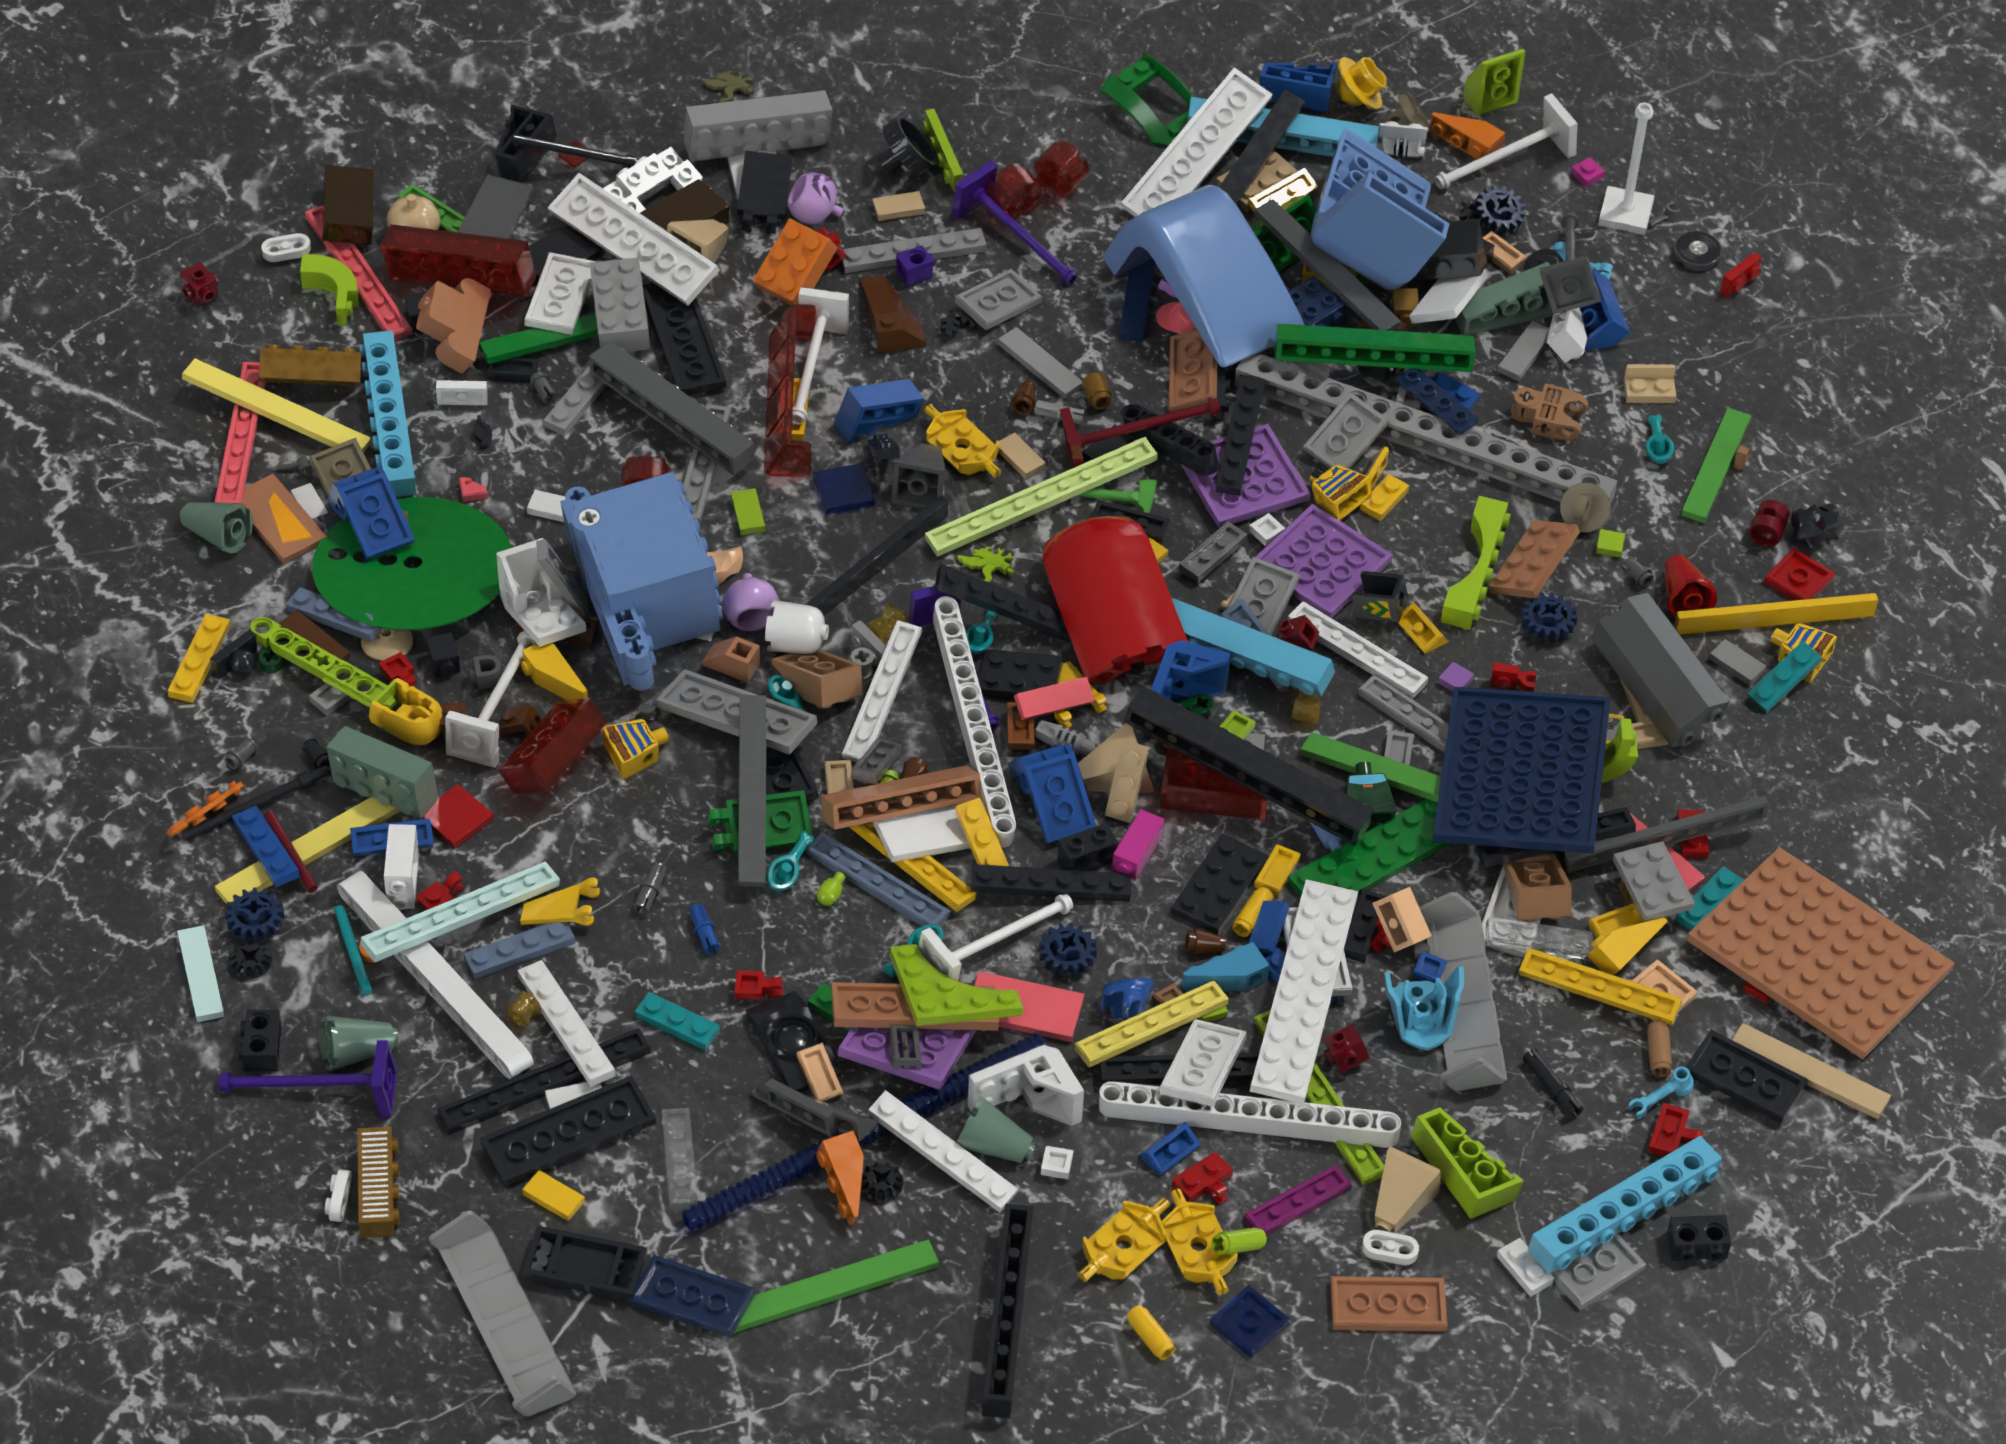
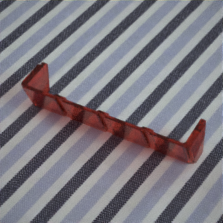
[764,304,816,477]

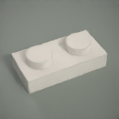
[436,380,488,405]
[1496,1238,1554,1297]

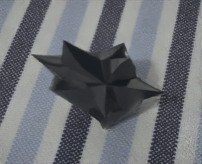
[1791,503,1845,549]

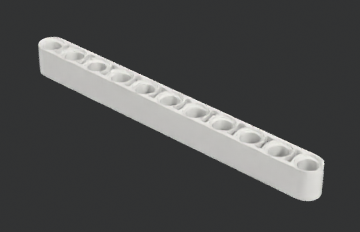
[933,596,1016,848]
[337,871,534,1079]
[1099,1082,1401,1148]

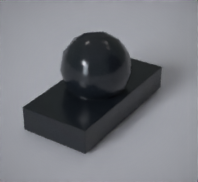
[210,630,258,680]

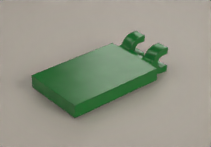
[707,790,813,854]

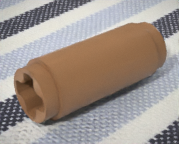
[1647,1021,1672,1077]

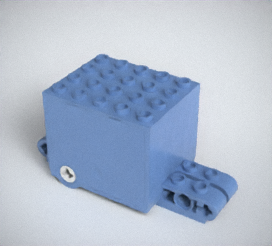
[560,472,723,691]

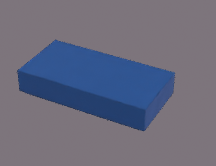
[1248,901,1290,953]

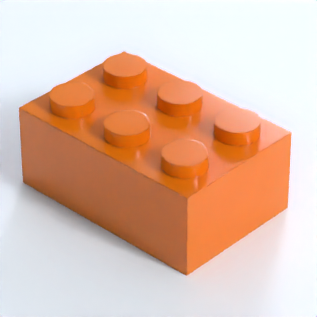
[752,218,837,309]

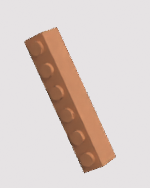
[821,765,982,830]

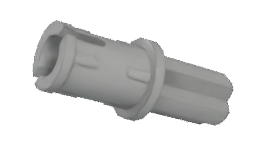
[1034,400,1085,425]

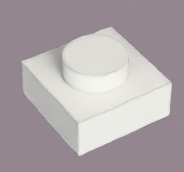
[1249,513,1285,546]
[1041,1146,1073,1179]

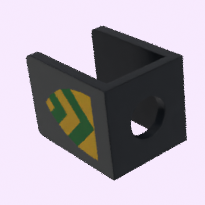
[1352,571,1409,622]

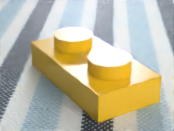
[1360,474,1410,521]

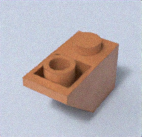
[702,637,760,683]

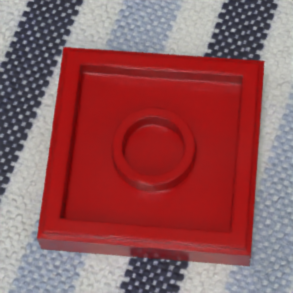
[1764,548,1835,601]
[419,784,494,849]

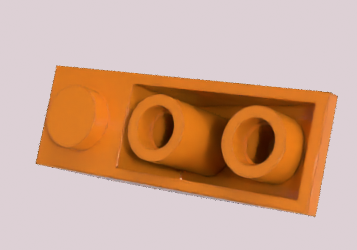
[1429,112,1505,159]
[817,1131,864,1226]

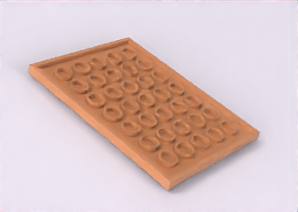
[1686,847,1955,1059]

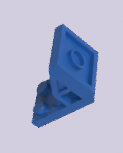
[328,466,415,560]
[1143,640,1231,738]
[1007,743,1097,844]

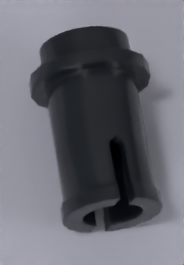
[302,738,330,769]

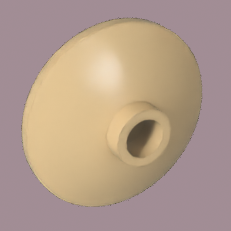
[361,628,413,662]

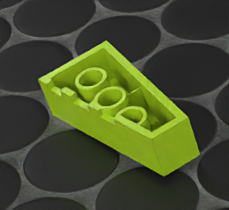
[1411,1107,1524,1219]

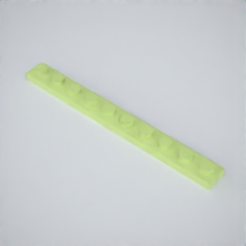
[925,437,1158,557]

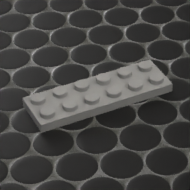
[656,669,817,755]

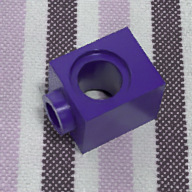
[896,245,935,287]

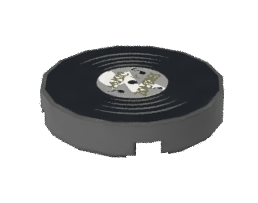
[1673,231,1722,271]

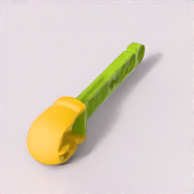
[250,617,442,745]

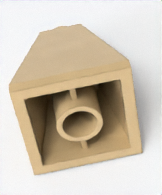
[667,219,729,264]
[1078,724,1154,793]
[1375,1146,1441,1233]

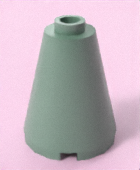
[180,502,253,554]
[319,1015,398,1071]
[957,1096,1036,1163]

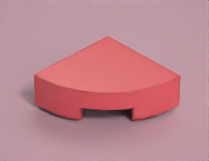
[459,477,488,502]

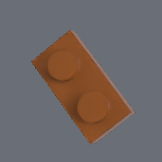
[1007,702,1034,750]

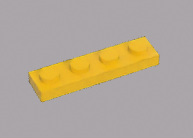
[168,614,231,703]

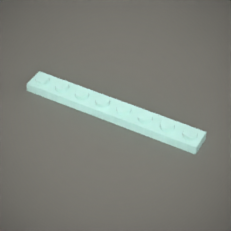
[360,861,560,963]

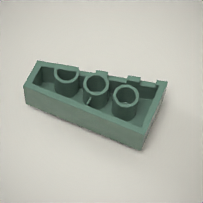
[1454,262,1553,335]

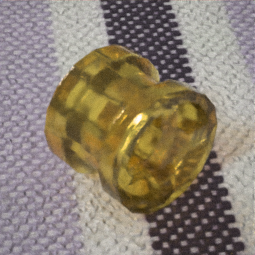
[506,991,541,1026]

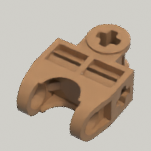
[1511,383,1588,441]

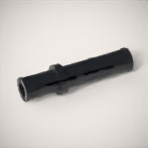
[1523,1048,1584,1119]

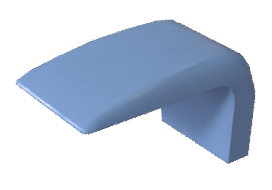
[1311,129,1449,291]
[1102,185,1305,368]

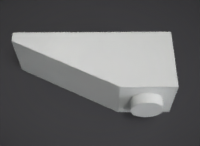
[1547,308,1587,363]

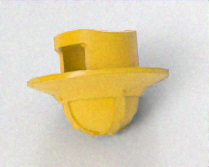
[1336,57,1386,110]

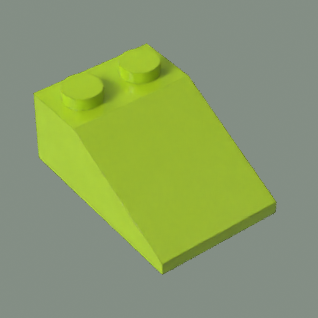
[1463,49,1525,116]

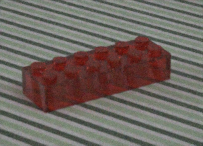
[380,224,536,297]

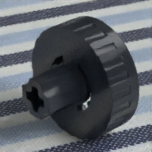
[878,115,938,176]

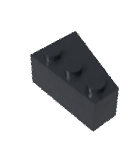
[495,104,557,181]

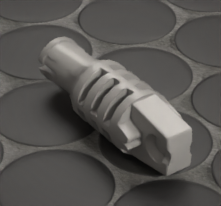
[1034,720,1100,756]

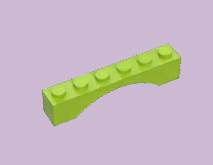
[1441,496,1511,630]

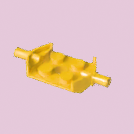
[924,404,1001,478]
[1162,1189,1238,1295]
[1078,1197,1170,1282]

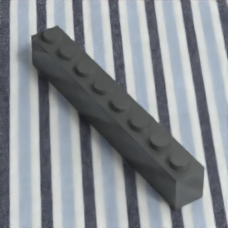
[589,340,754,476]

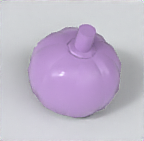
[788,172,843,225]
[722,573,780,631]

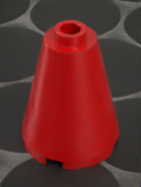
[1664,555,1718,618]

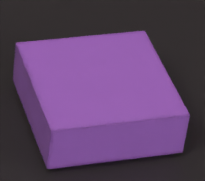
[1438,662,1474,691]

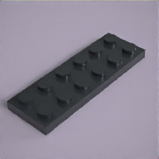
[642,283,727,395]
[480,1075,656,1187]

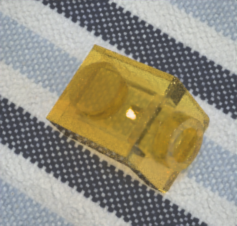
[866,603,909,644]

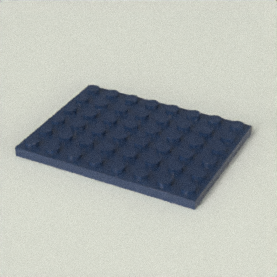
[1433,687,1611,854]

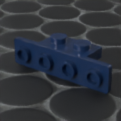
[1397,369,1478,435]

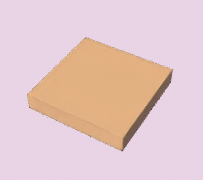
[1632,959,1698,1021]

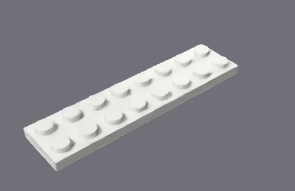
[1121,68,1273,217]
[548,173,719,306]

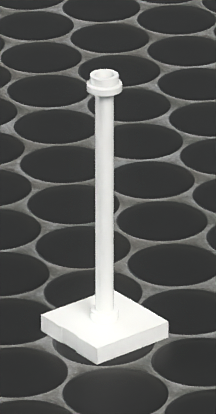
[1435,93,1577,190]
[1598,103,1655,235]
[788,287,849,425]
[445,630,536,768]
[918,894,1073,981]

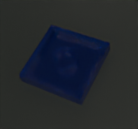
[813,463,875,515]
[1210,1285,1291,1359]

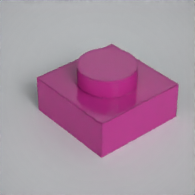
[1571,157,1605,187]

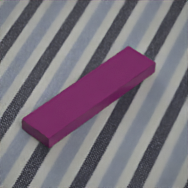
[1244,1165,1352,1236]

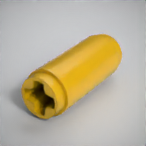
[1232,887,1274,937]
[1126,1305,1176,1361]

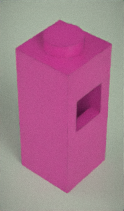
[1112,809,1165,880]

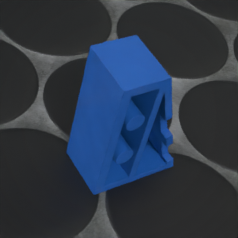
[1259,63,1338,112]
[834,379,924,444]

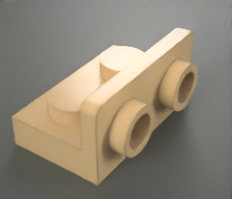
[1623,364,1676,403]

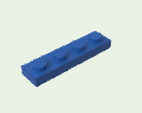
[232,806,300,888]

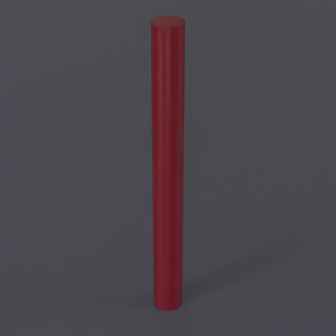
[264,811,318,893]

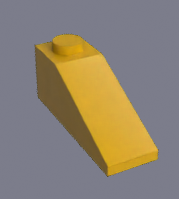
[520,643,588,709]
[1586,917,1668,975]

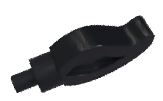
[473,415,492,450]

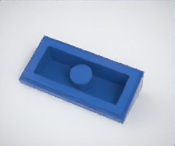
[1138,1122,1201,1176]

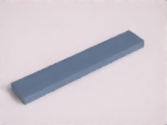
[806,832,950,926]

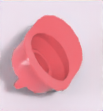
[1156,302,1196,334]

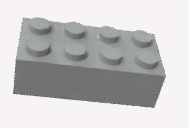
[590,257,650,352]

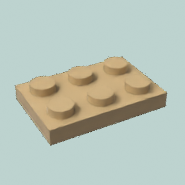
[1216,151,1298,212]

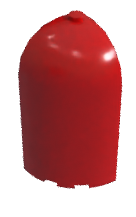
[1042,516,1188,685]

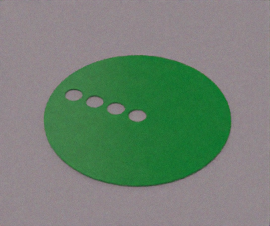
[312,497,512,630]

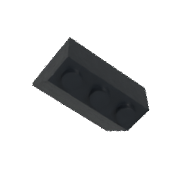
[1411,219,1487,281]

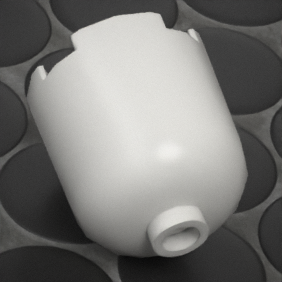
[765,600,829,654]

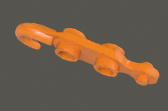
[166,781,244,837]

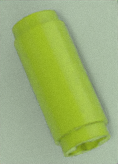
[1212,1228,1267,1255]

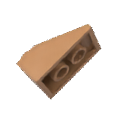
[772,649,862,709]
[1503,853,1572,921]

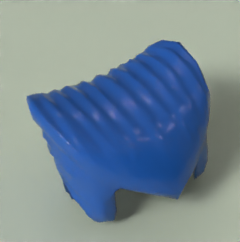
[1101,978,1154,1018]

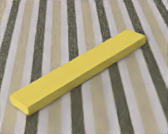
[1075,980,1229,1068]

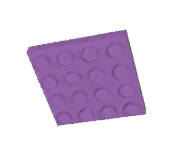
[1181,424,1310,528]
[1256,504,1393,618]
[838,1027,977,1090]

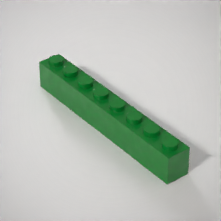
[1274,323,1476,373]

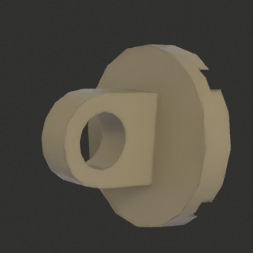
[1384,91,1430,132]
[1560,483,1611,532]

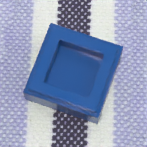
[1412,951,1447,983]

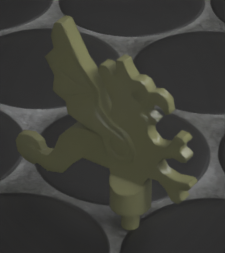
[701,71,755,103]

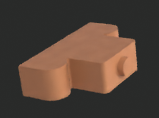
[416,278,491,374]

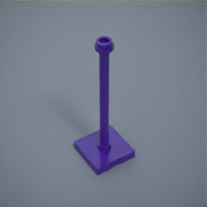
[951,160,1078,286]
[908,586,999,731]
[218,1040,398,1118]

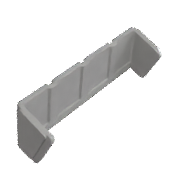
[1419,892,1507,1091]
[429,1211,577,1416]

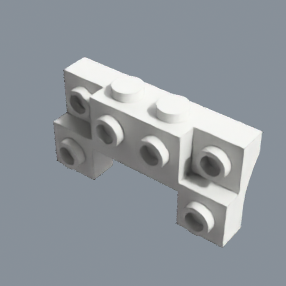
[603,147,703,213]

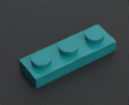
[1748,641,1822,713]
[1675,866,1744,931]
[635,992,720,1051]

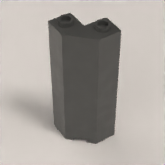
[1591,593,1730,748]

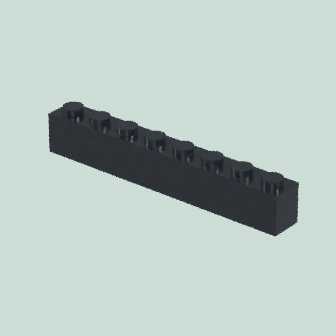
[982,1203,1034,1419]

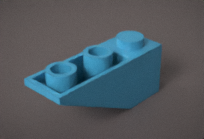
[1181,942,1270,991]

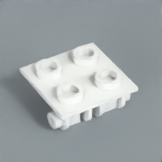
[1377,121,1428,158]

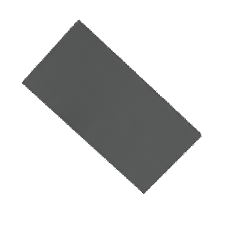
[457,175,533,250]

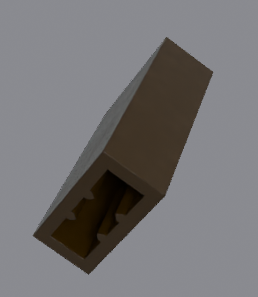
[322,165,374,245]
[640,179,730,231]

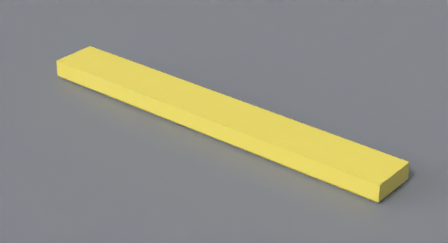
[182,358,371,453]
[215,797,400,904]

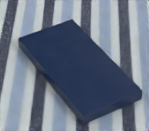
[628,1255,756,1338]

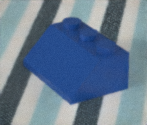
[1580,269,1630,350]

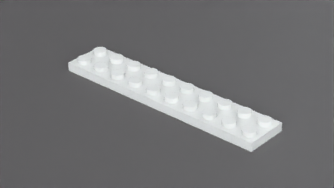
[1250,879,1358,1104]

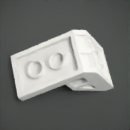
[496,538,586,647]
[968,1045,1084,1126]

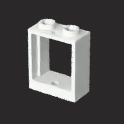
[384,824,419,910]

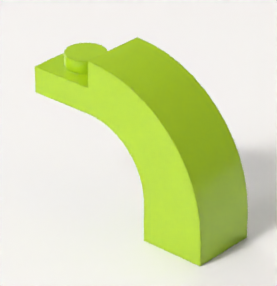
[300,254,359,326]
[1602,718,1638,783]

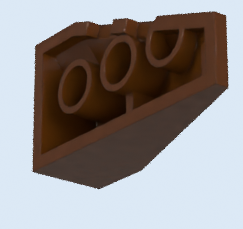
[860,275,926,352]

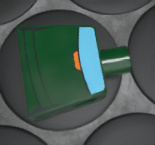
[1345,762,1396,823]

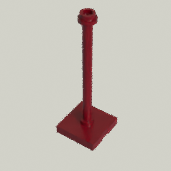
[1060,397,1220,468]

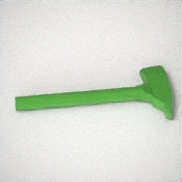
[1077,479,1157,513]

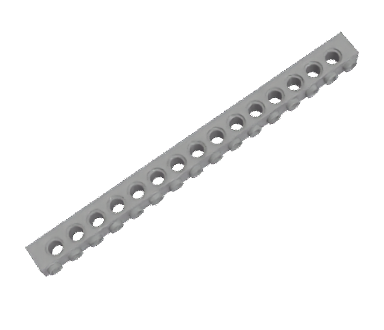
[1234,353,1617,503]

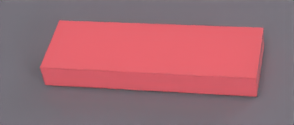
[1014,677,1095,720]

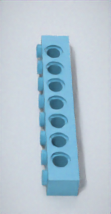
[359,330,416,497]
[1528,1136,1722,1274]

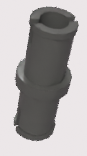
[633,862,668,915]

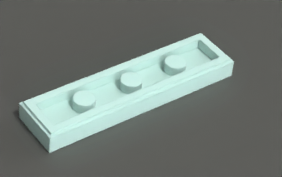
[177,925,224,1022]

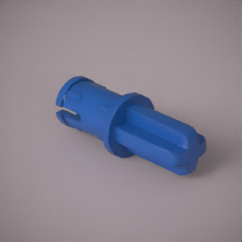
[689,904,721,955]

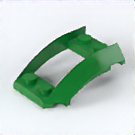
[1101,51,1195,148]

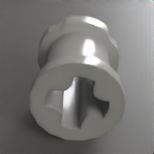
[851,647,874,682]

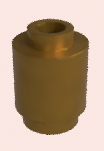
[1081,373,1112,410]

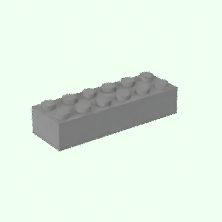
[684,90,832,162]

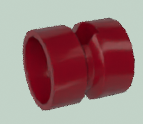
[1748,500,1791,547]

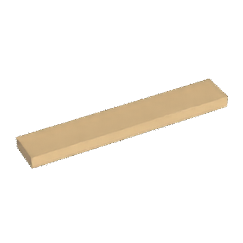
[1732,1023,1891,1120]

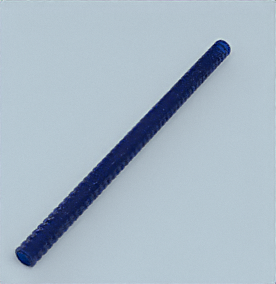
[682,1032,1047,1232]

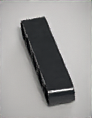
[1121,404,1219,475]

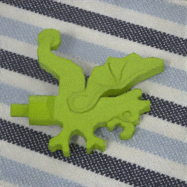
[957,547,1015,583]

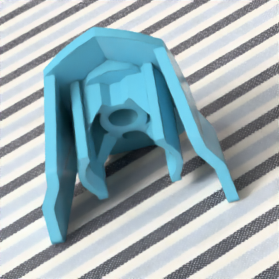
[1384,966,1464,1051]

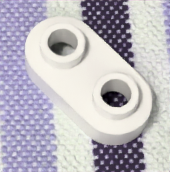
[261,233,311,262]
[325,1169,352,1222]
[1362,1230,1419,1265]

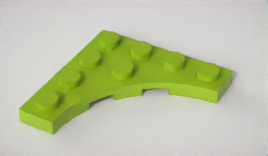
[889,944,1023,1026]

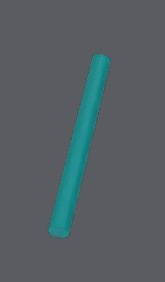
[334,905,372,996]

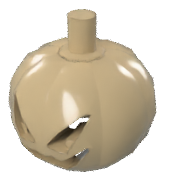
[386,194,441,247]

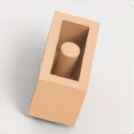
[1372,887,1432,952]

